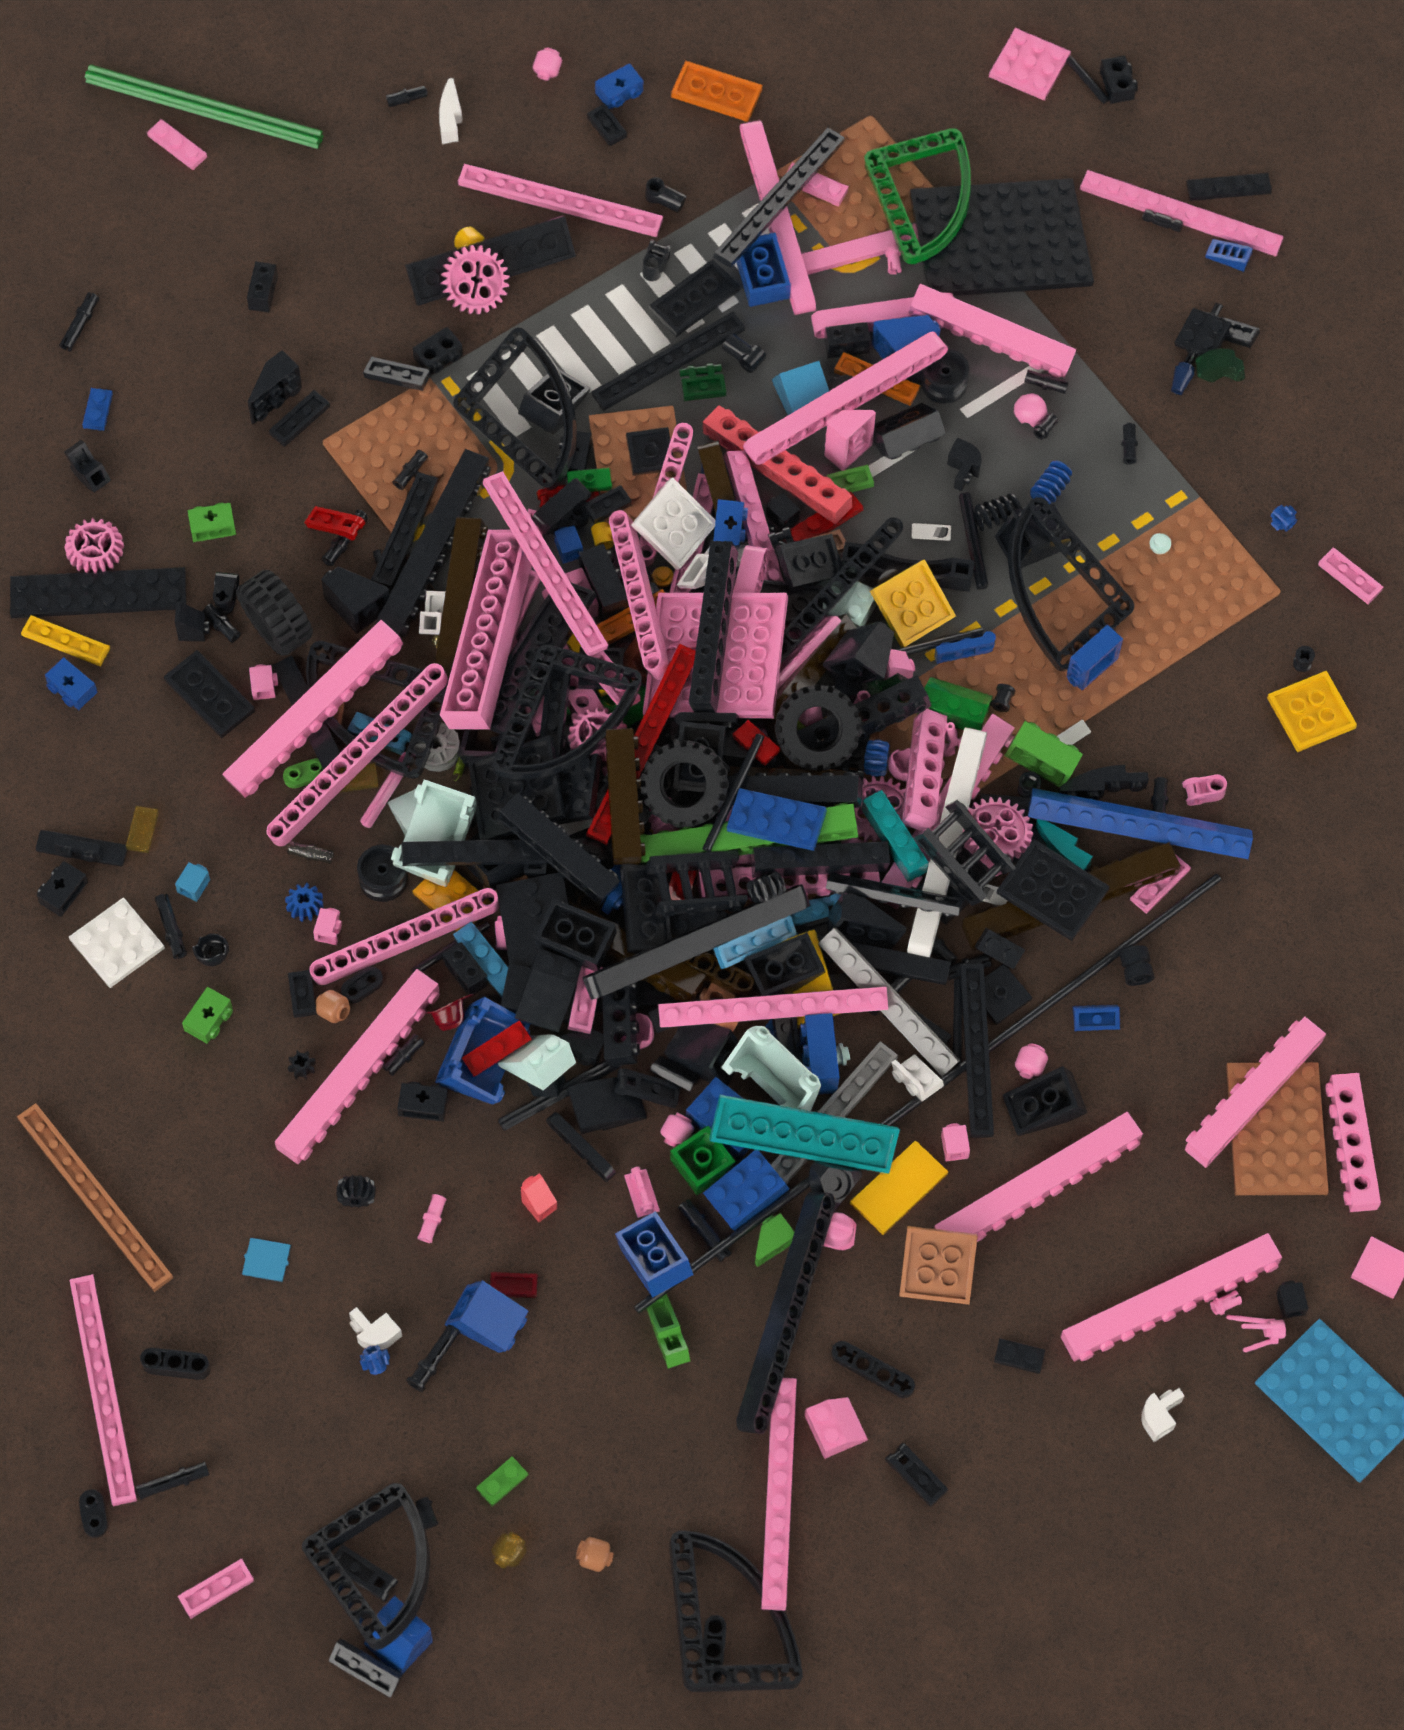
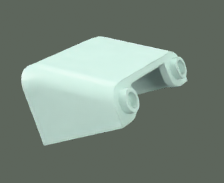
[391,779,477,887]
[721,1026,821,1111]

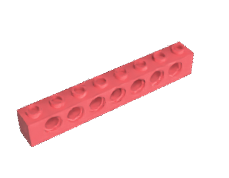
[702,405,852,524]

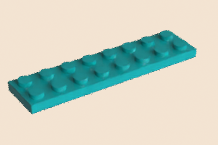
[709,1095,900,1174]

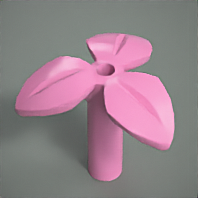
[943,722,962,757]

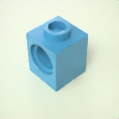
[175,862,210,902]

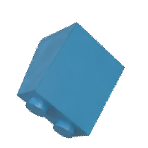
[771,361,829,415]

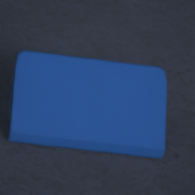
[1072,1005,1120,1031]

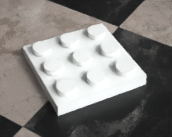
[631,477,716,570]
[69,897,165,988]

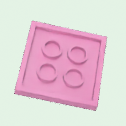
[989,28,1071,100]

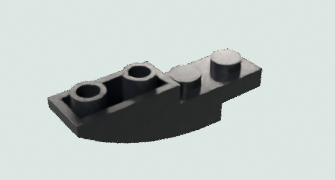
[1059,765,1149,800]

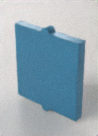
[242,1238,291,1282]

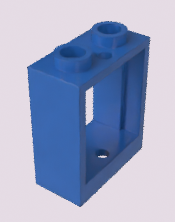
[1066,625,1123,691]

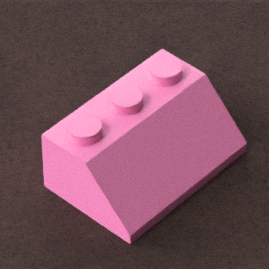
[824,410,876,471]

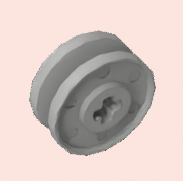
[414,723,460,772]

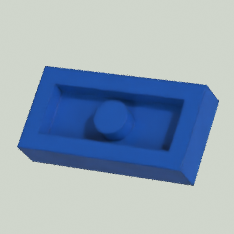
[82,388,113,431]

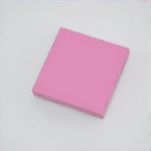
[1351,1236,1404,1299]

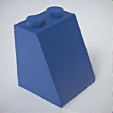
[872,315,941,359]
[444,1281,528,1353]
[364,1596,433,1674]

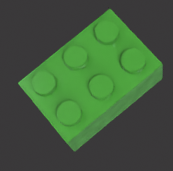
[1004,721,1083,787]

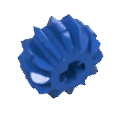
[864,739,890,777]
[285,883,324,922]

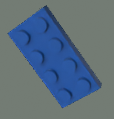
[727,788,827,851]

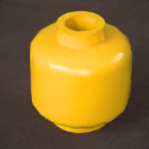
[454,227,485,248]

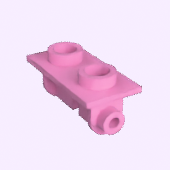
[624,1167,660,1218]

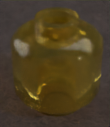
[491,1531,527,1569]

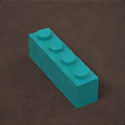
[861,790,929,882]

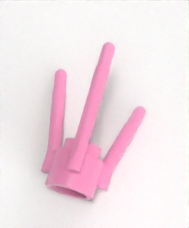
[1227,1315,1286,1352]

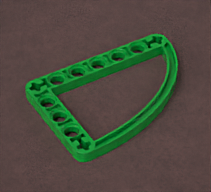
[864,128,971,264]

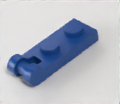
[934,631,996,664]

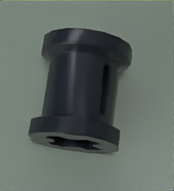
[1293,646,1315,672]
[990,683,1016,712]

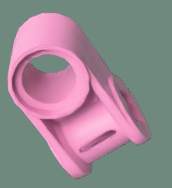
[1182,775,1227,806]

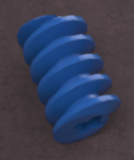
[1030,461,1072,505]

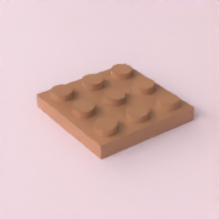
[899,1226,978,1304]

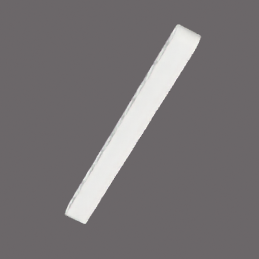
[907,727,987,958]

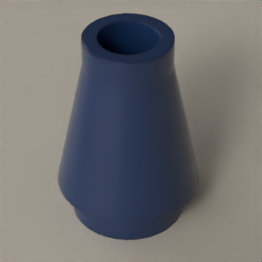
[1171,362,1195,395]

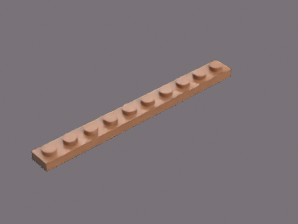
[17,1103,173,1292]

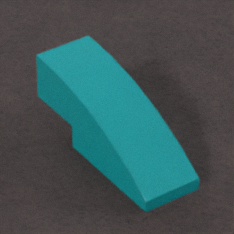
[1035,819,1093,871]

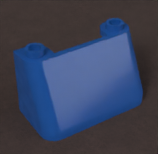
[436,997,530,1104]

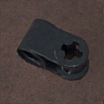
[642,240,672,282]
[213,572,240,615]

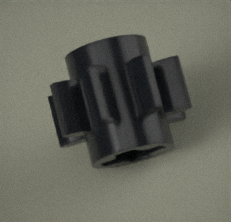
[288,1050,316,1080]

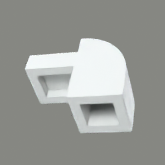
[419,591,445,635]
[349,1307,402,1350]
[1142,1388,1184,1442]

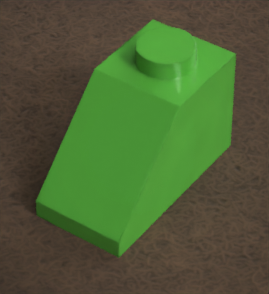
[755,1213,794,1267]

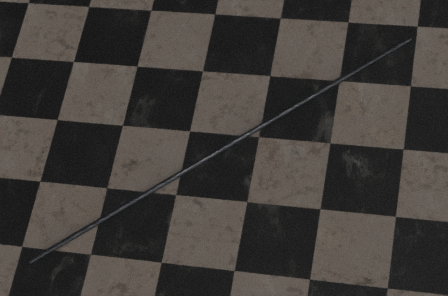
[633,874,1221,1314]

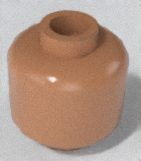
[316,990,350,1023]
[576,1537,613,1572]

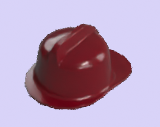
[425,994,474,1031]

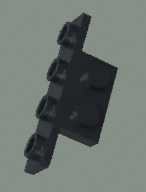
[35,830,128,867]

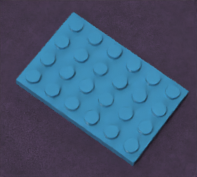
[1255,1319,1404,1483]

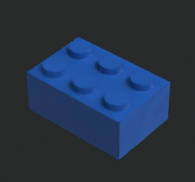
[736,233,791,307]
[799,1013,839,1095]
[686,1077,750,1161]
[703,1150,790,1231]
[615,1211,693,1298]

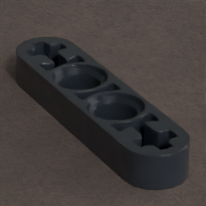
[546,1112,616,1182]
[831,1341,915,1398]

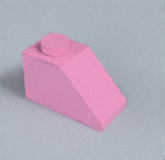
[884,649,915,688]

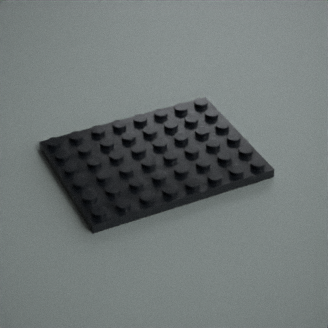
[909,178,1094,296]

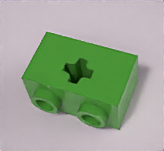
[187,503,236,542]
[182,987,233,1044]

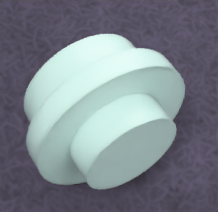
[1149,533,1171,554]
[836,1043,850,1066]

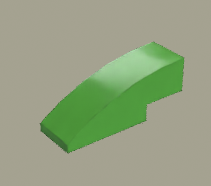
[646,1294,690,1368]

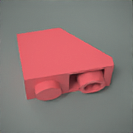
[521,1174,557,1222]

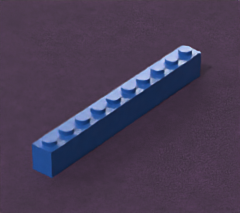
[1028,788,1253,859]

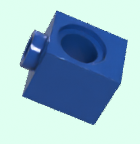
[554,525,583,563]

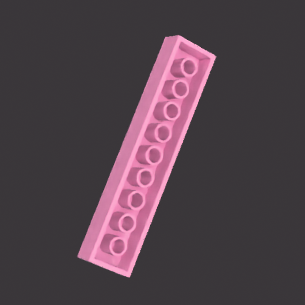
[440,530,532,729]

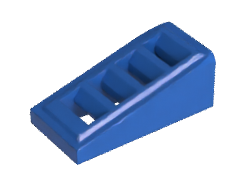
[1205,239,1253,272]

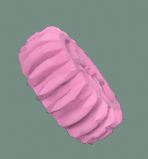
[64,518,124,573]
[568,707,627,763]

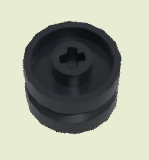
[921,349,969,404]
[357,844,408,902]

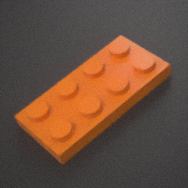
[671,61,762,122]

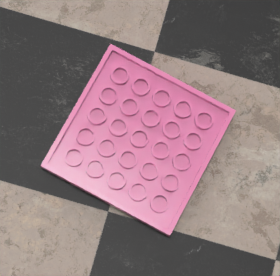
[643,593,788,719]

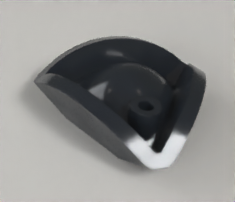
[809,1161,862,1213]

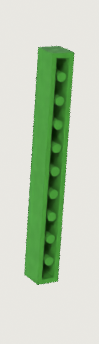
[637,803,858,865]

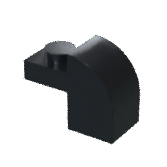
[947,437,982,491]
[64,440,111,493]

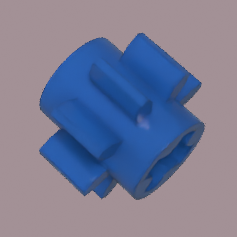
[1271,505,1297,531]
[360,1345,390,1375]

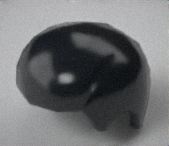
[192,933,229,967]

